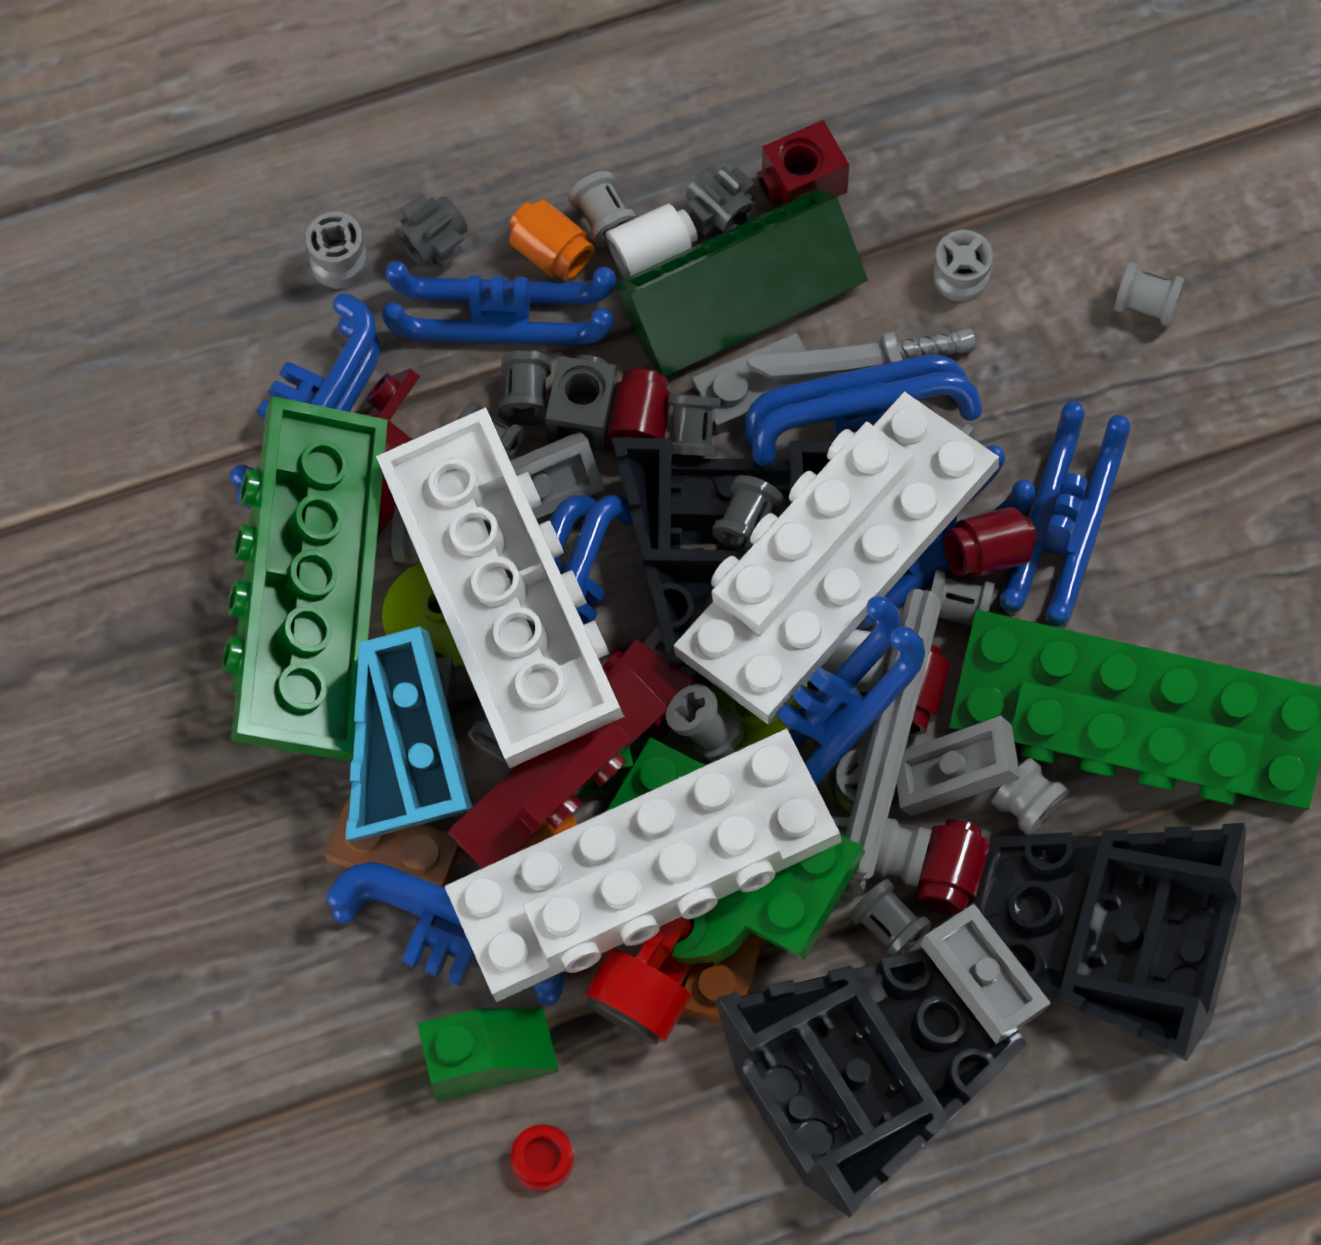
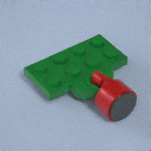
[584,737,865,1045]

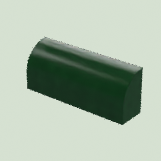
[615,189,868,377]

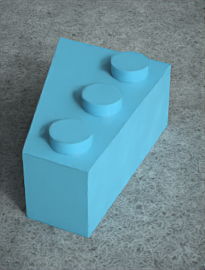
[345,626,474,842]

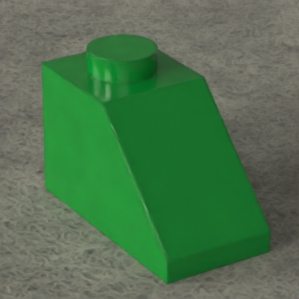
[417,1008,559,1102]

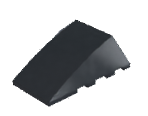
[612,437,833,667]
[971,823,1246,1062]
[716,948,1027,1218]

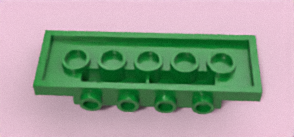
[222,396,388,762]
[949,609,1321,810]

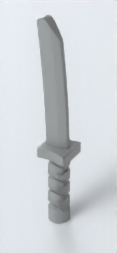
[746,328,975,378]

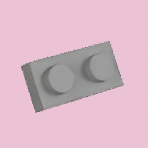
[692,333,821,435]
[510,431,605,519]
[897,716,1020,817]
[920,904,1050,1044]

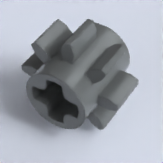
[686,167,756,236]
[396,194,468,267]

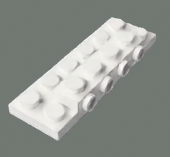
[673,392,999,725]
[376,407,624,768]
[444,729,842,1002]

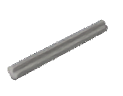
[845,589,942,880]

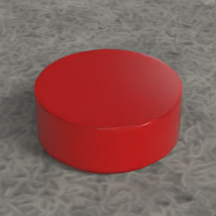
[510,1124,575,1192]

